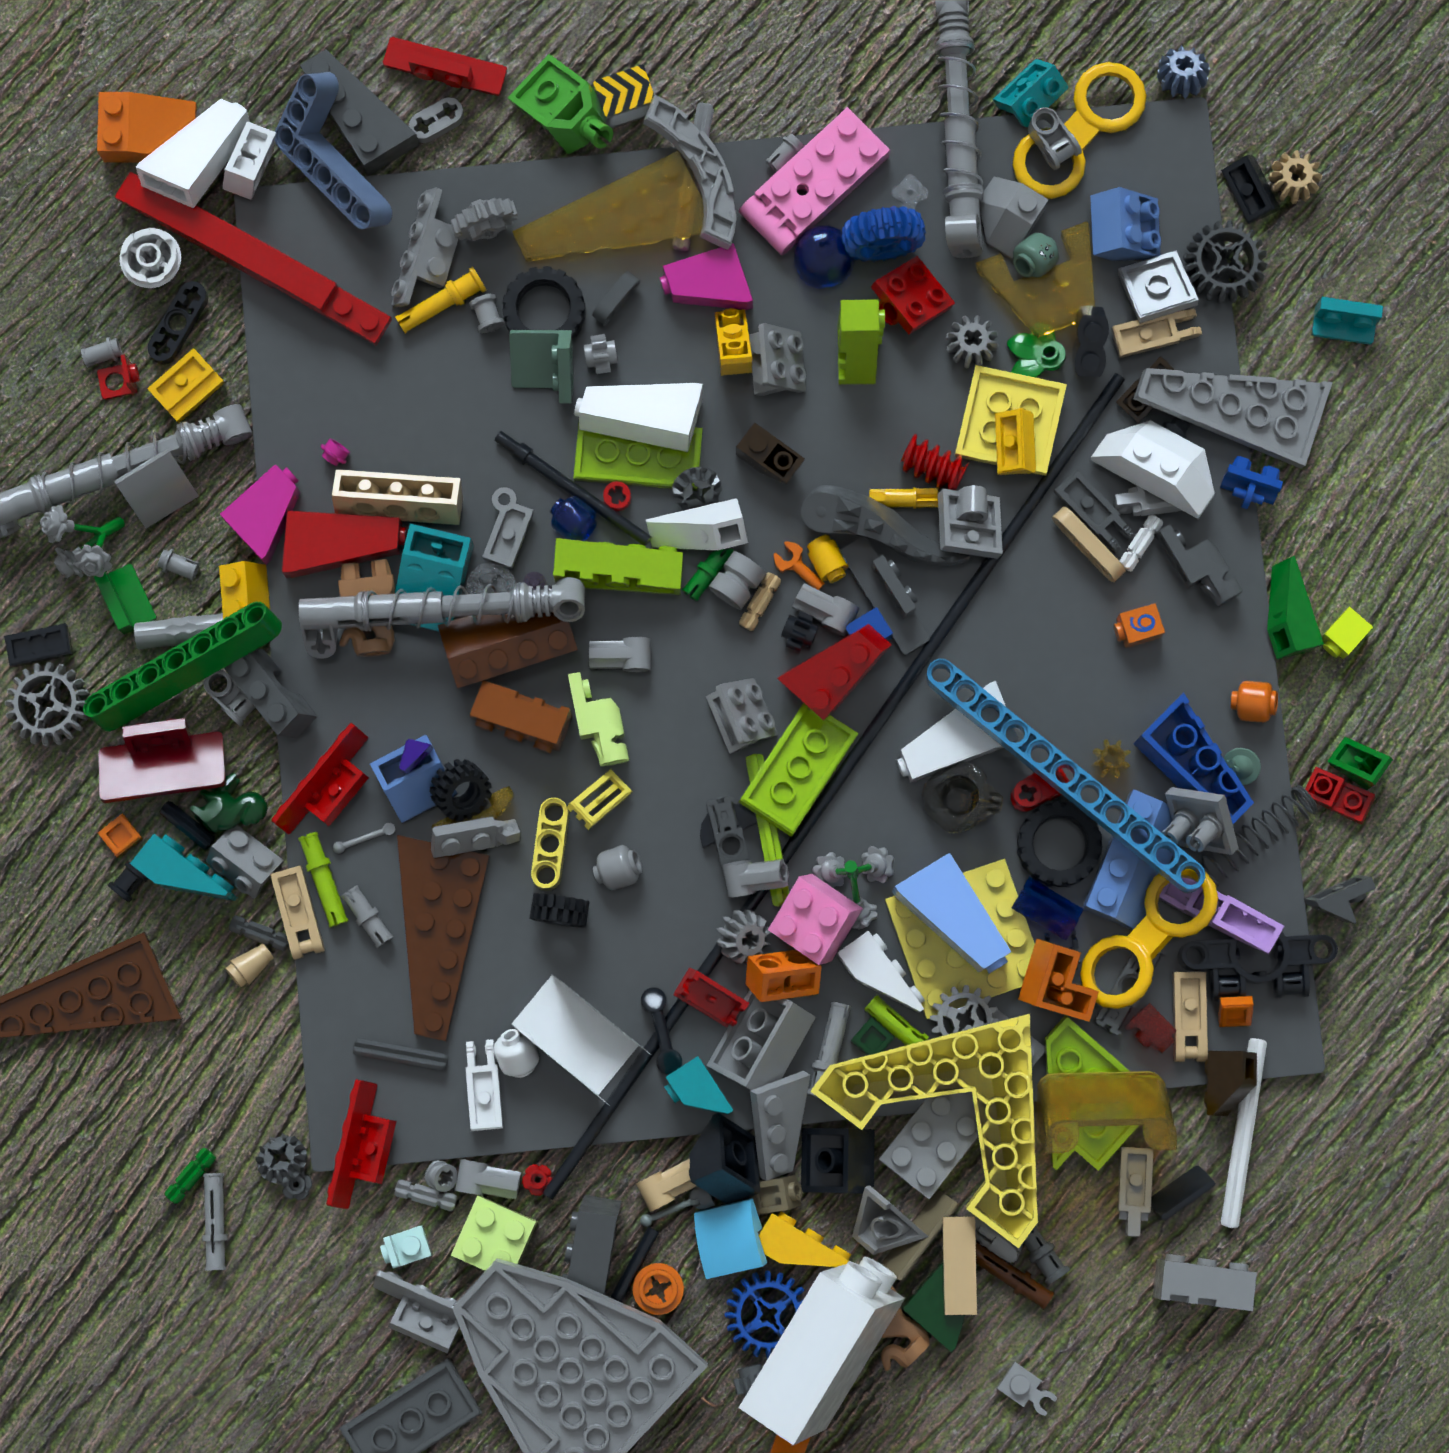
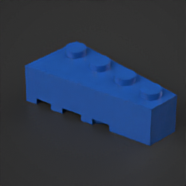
[1133,692,1254,824]

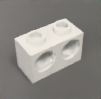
[222,121,276,200]

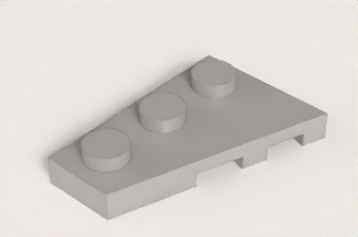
[750,1071,810,1181]

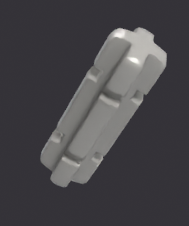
[394,1180,457,1211]

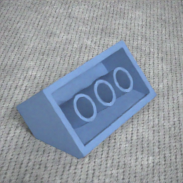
[1082,789,1172,930]

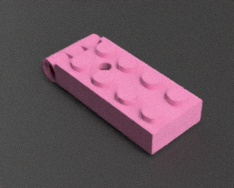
[739,107,890,256]

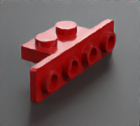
[383,37,507,96]
[271,723,369,834]
[326,1079,397,1209]

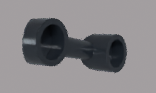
[641,987,682,1075]

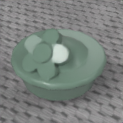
[1224,747,1261,785]

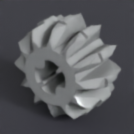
[946,315,998,368]
[716,909,771,964]

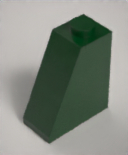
[901,1260,978,1353]

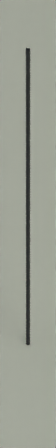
[542,373,1125,1200]

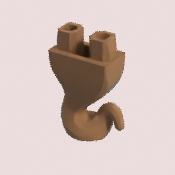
[338,559,396,657]
[881,1286,930,1371]

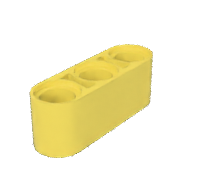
[531,797,569,891]

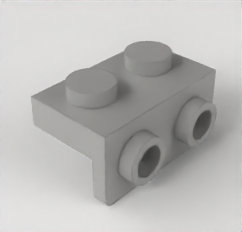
[206,825,284,899]

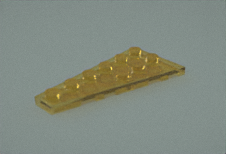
[512,151,704,262]

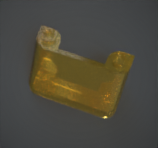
[1037,1071,1177,1153]

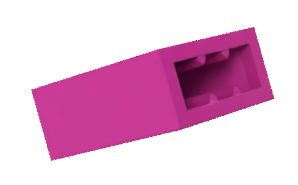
[659,243,753,310]
[220,464,300,565]

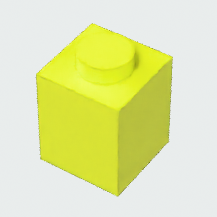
[1322,606,1373,659]

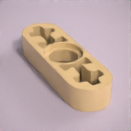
[1052,506,1126,583]

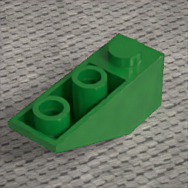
[1267,556,1324,660]

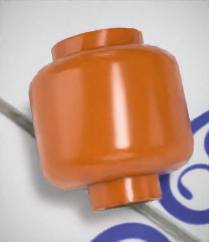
[1231,681,1278,722]

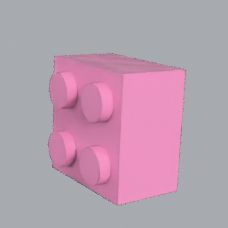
[768,874,863,965]

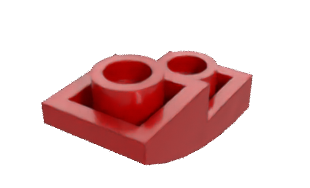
[1305,767,1375,825]

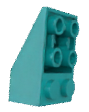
[395,524,474,632]
[130,834,238,901]

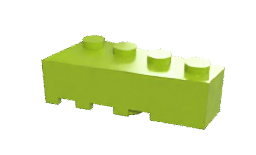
[553,538,683,595]

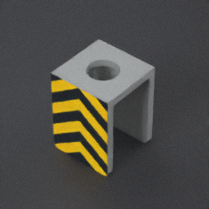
[593,64,655,128]

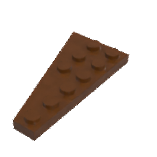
[397,835,490,1042]
[0,932,183,1039]

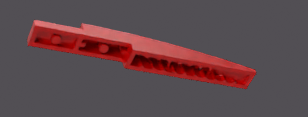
[114,171,392,346]

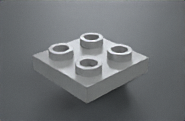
[938,485,1003,559]

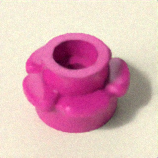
[320,438,350,466]

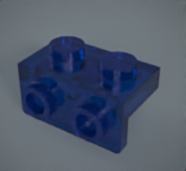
[1011,877,1084,940]

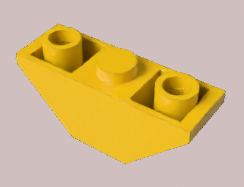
[715,308,752,376]

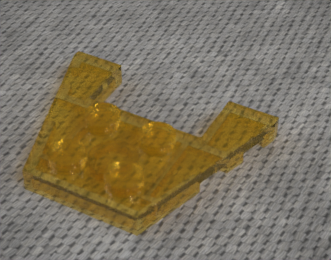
[975,221,1095,338]

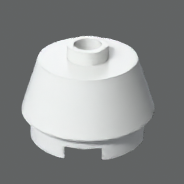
[120,228,181,288]

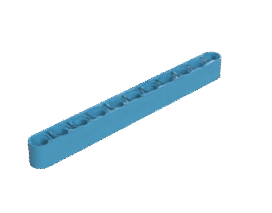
[927,659,1205,893]

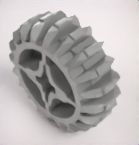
[5,662,90,747]

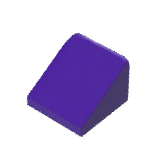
[399,739,433,774]

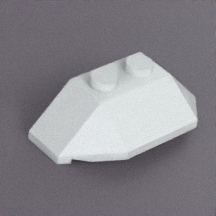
[1090,420,1215,519]

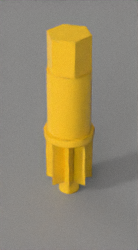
[869,487,938,509]

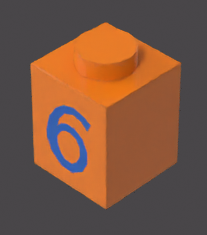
[1114,603,1165,648]

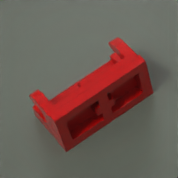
[673,968,750,1028]

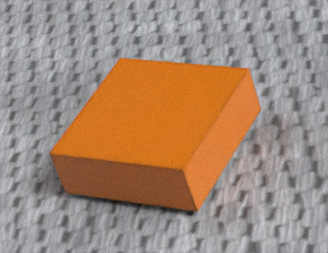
[98,813,143,858]
[1218,996,1254,1027]

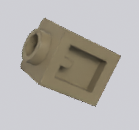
[751,1175,802,1215]

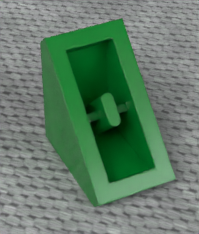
[1327,737,1393,790]

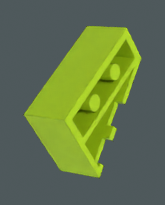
[838,299,885,385]

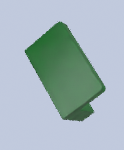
[94,564,157,635]

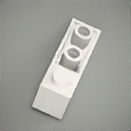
[646,498,748,550]
[836,931,925,1013]

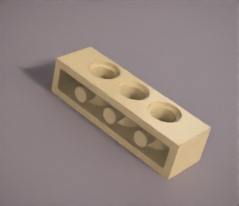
[332,470,463,525]

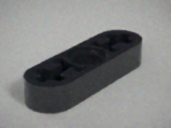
[147,281,208,365]

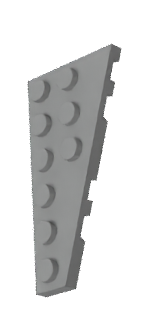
[1133,368,1333,469]

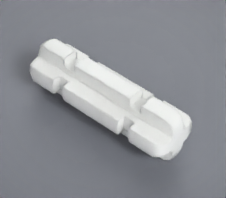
[1119,515,1163,572]

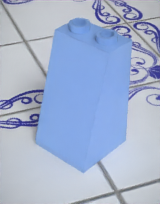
[892,853,1011,974]

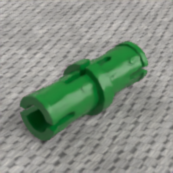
[681,548,734,602]

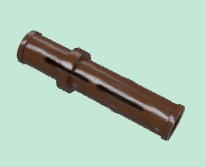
[976,1241,1054,1310]

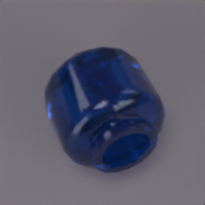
[550,496,597,541]

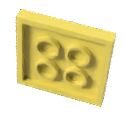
[955,365,1067,476]

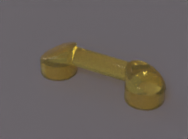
[431,786,514,828]

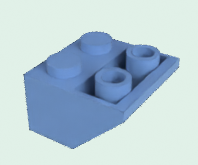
[1090,187,1161,261]
[370,735,458,823]

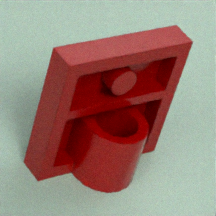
[871,256,955,335]

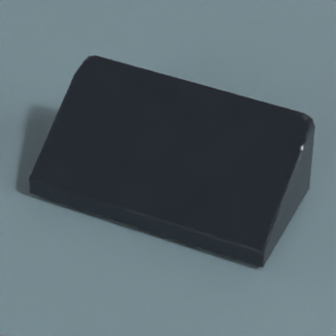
[1221,155,1281,224]
[1151,1166,1216,1221]

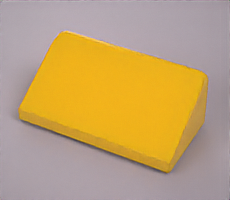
[995,408,1036,475]

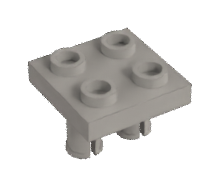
[1161,787,1239,855]

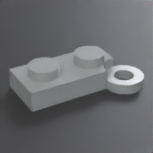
[482,487,534,569]

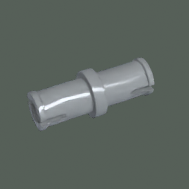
[341,885,394,948]

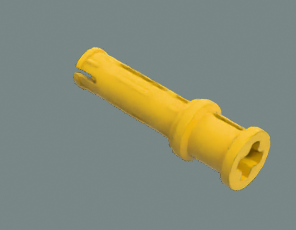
[395,267,487,334]

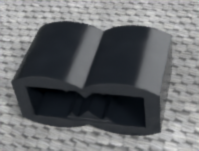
[1072,306,1109,377]

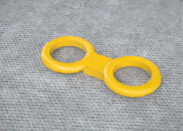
[1012,62,1147,199]
[1080,869,1218,1009]

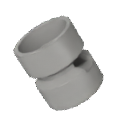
[708,551,766,610]

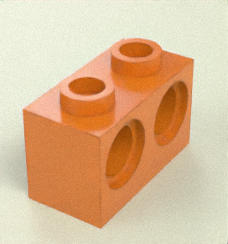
[745,950,822,1002]

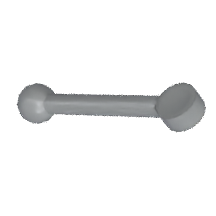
[332,823,396,854]

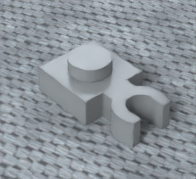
[996,1361,1057,1416]

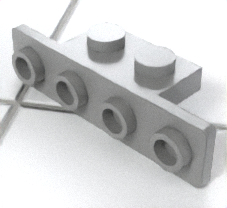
[391,187,459,308]
[373,1270,460,1354]

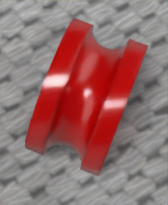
[603,481,631,512]

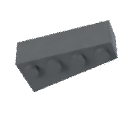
[300,49,420,176]
[562,1195,622,1295]

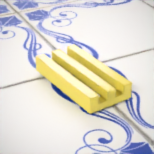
[567,769,632,830]

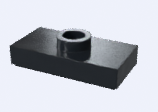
[4,623,73,668]

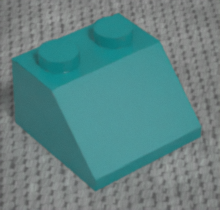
[664,1056,734,1115]

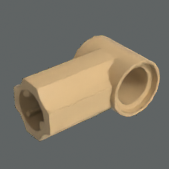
[636,1159,696,1212]

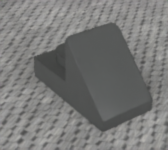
[1304,875,1376,924]

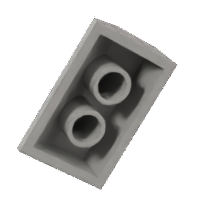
[706,989,816,1090]

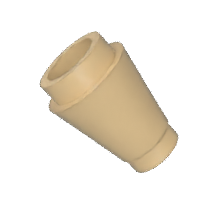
[225,943,274,988]

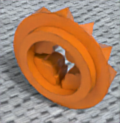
[633,1263,684,1315]

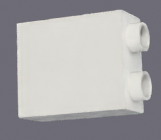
[739,1257,905,1445]

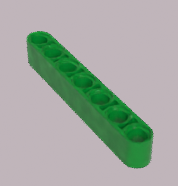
[83,602,282,732]

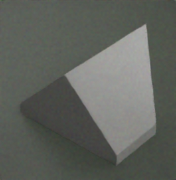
[852,1185,929,1255]

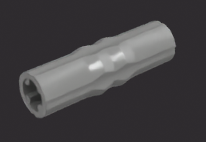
[134,613,223,649]

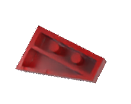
[777,624,892,720]

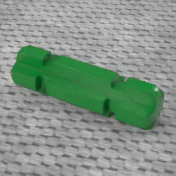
[164,1148,216,1204]

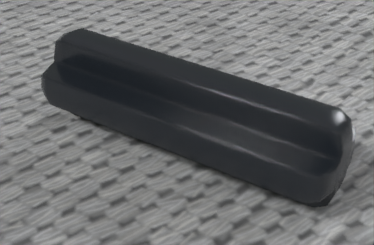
[159,801,215,850]

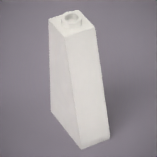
[136,99,250,208]
[574,383,703,452]
[897,681,1018,783]

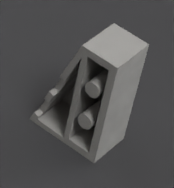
[1152,1254,1257,1311]

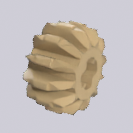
[1268,150,1322,204]

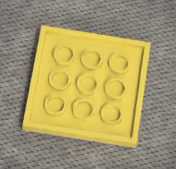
[885,859,1035,1020]

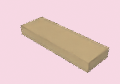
[942,1216,977,1315]

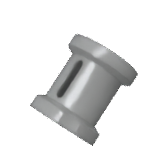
[469,294,505,333]

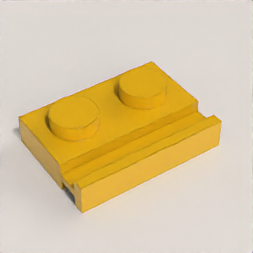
[147,348,225,424]

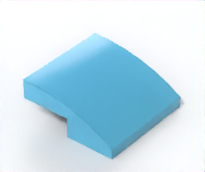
[694,1198,767,1279]

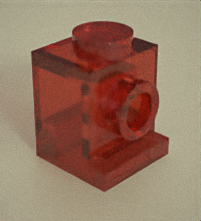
[1123,1003,1177,1054]

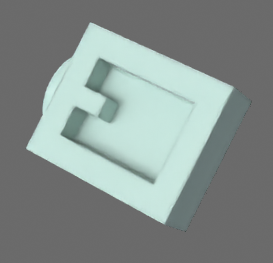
[380,1225,432,1269]

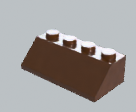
[438,612,578,689]

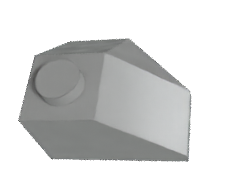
[979,176,1049,260]

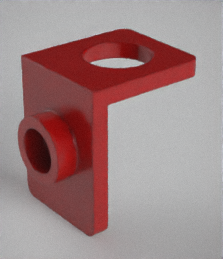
[97,354,140,400]

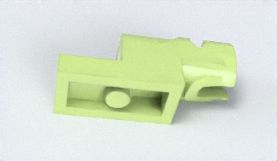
[568,672,629,766]

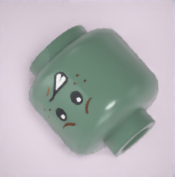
[1013,233,1059,279]

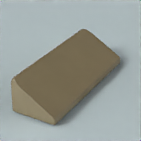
[882,1190,958,1281]

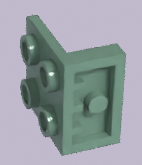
[509,330,574,403]

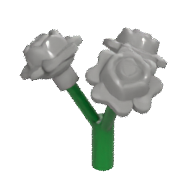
[40,505,125,578]
[812,846,894,930]

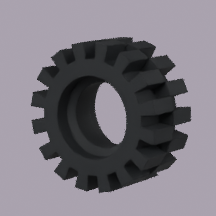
[429,759,492,821]
[529,893,590,928]

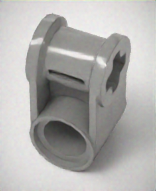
[1028,107,1082,170]
[203,670,255,727]

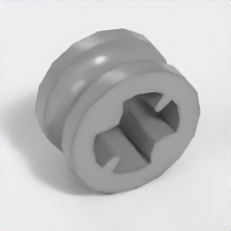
[425,1160,457,1192]

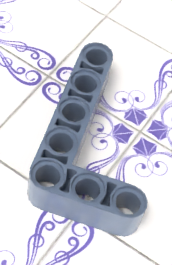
[275,72,392,229]

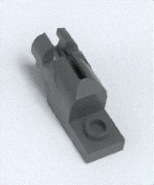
[1156,524,1243,608]

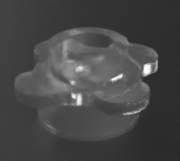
[891,174,928,209]

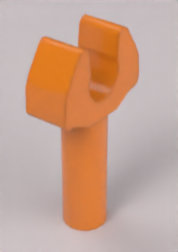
[773,541,825,590]

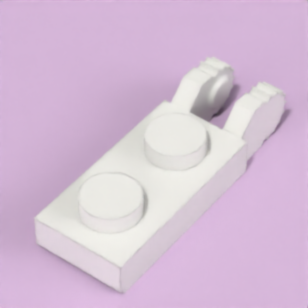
[465,1039,503,1131]

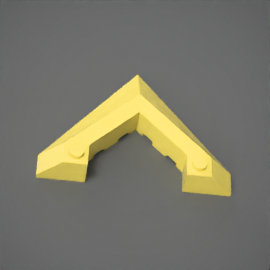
[810,1014,1038,1248]

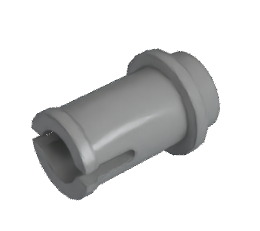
[765,134,804,172]
[81,337,123,368]
[158,549,200,581]

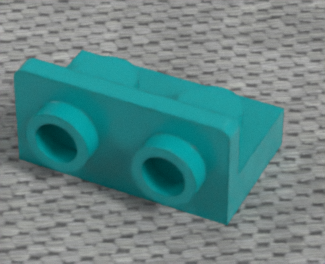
[992,59,1068,127]
[1312,297,1383,345]

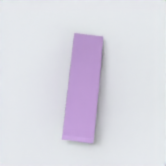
[1159,878,1285,955]

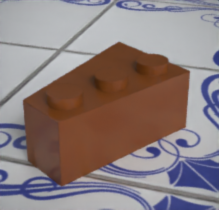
[470,680,573,754]

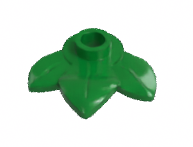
[1007,323,1066,378]

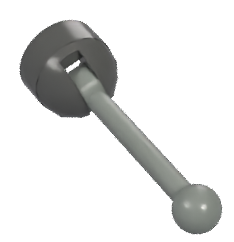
[640,1186,716,1227]

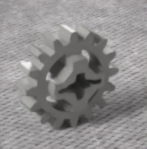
[450,198,518,241]
[929,985,1000,1036]

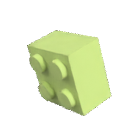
[451,1195,538,1271]

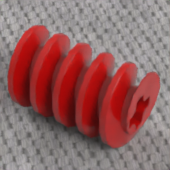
[900,434,970,490]

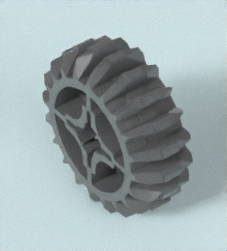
[1183,220,1268,304]

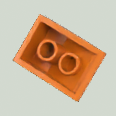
[97,92,197,163]

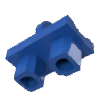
[1220,456,1283,509]

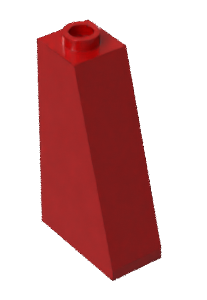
[282,510,407,578]

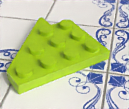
[1045,1015,1162,1171]

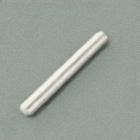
[1221,1038,1267,1228]

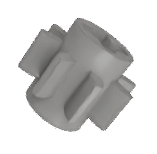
[584,334,618,374]

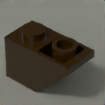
[736,422,805,485]
[1204,1051,1257,1116]

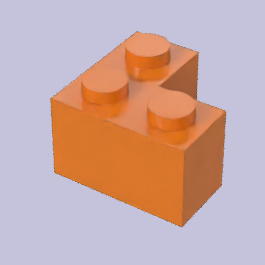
[1018,939,1099,1022]

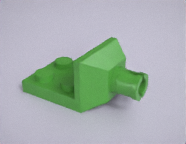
[508,54,613,154]

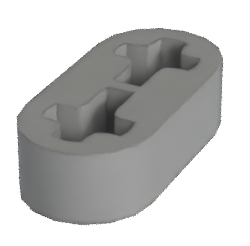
[409,97,464,143]

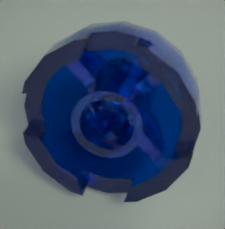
[794,225,855,289]

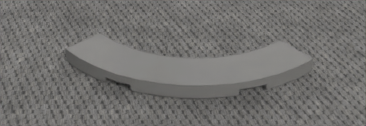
[643,95,736,250]

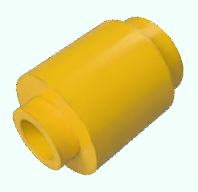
[807,535,849,583]

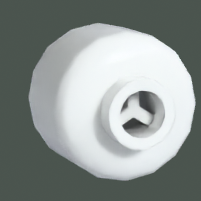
[494,1029,539,1078]

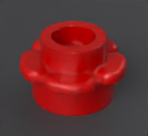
[522,1164,552,1196]

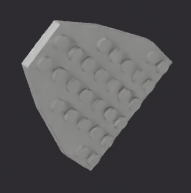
[452,1258,708,1453]

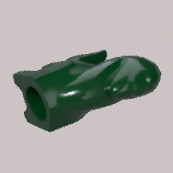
[189,773,268,834]

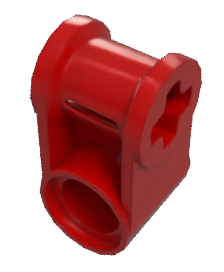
[1010,768,1070,812]

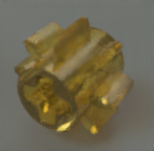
[1092,739,1131,778]

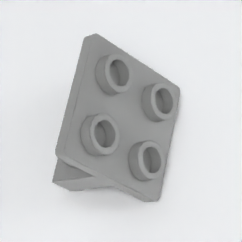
[749,323,806,396]
[706,678,777,754]

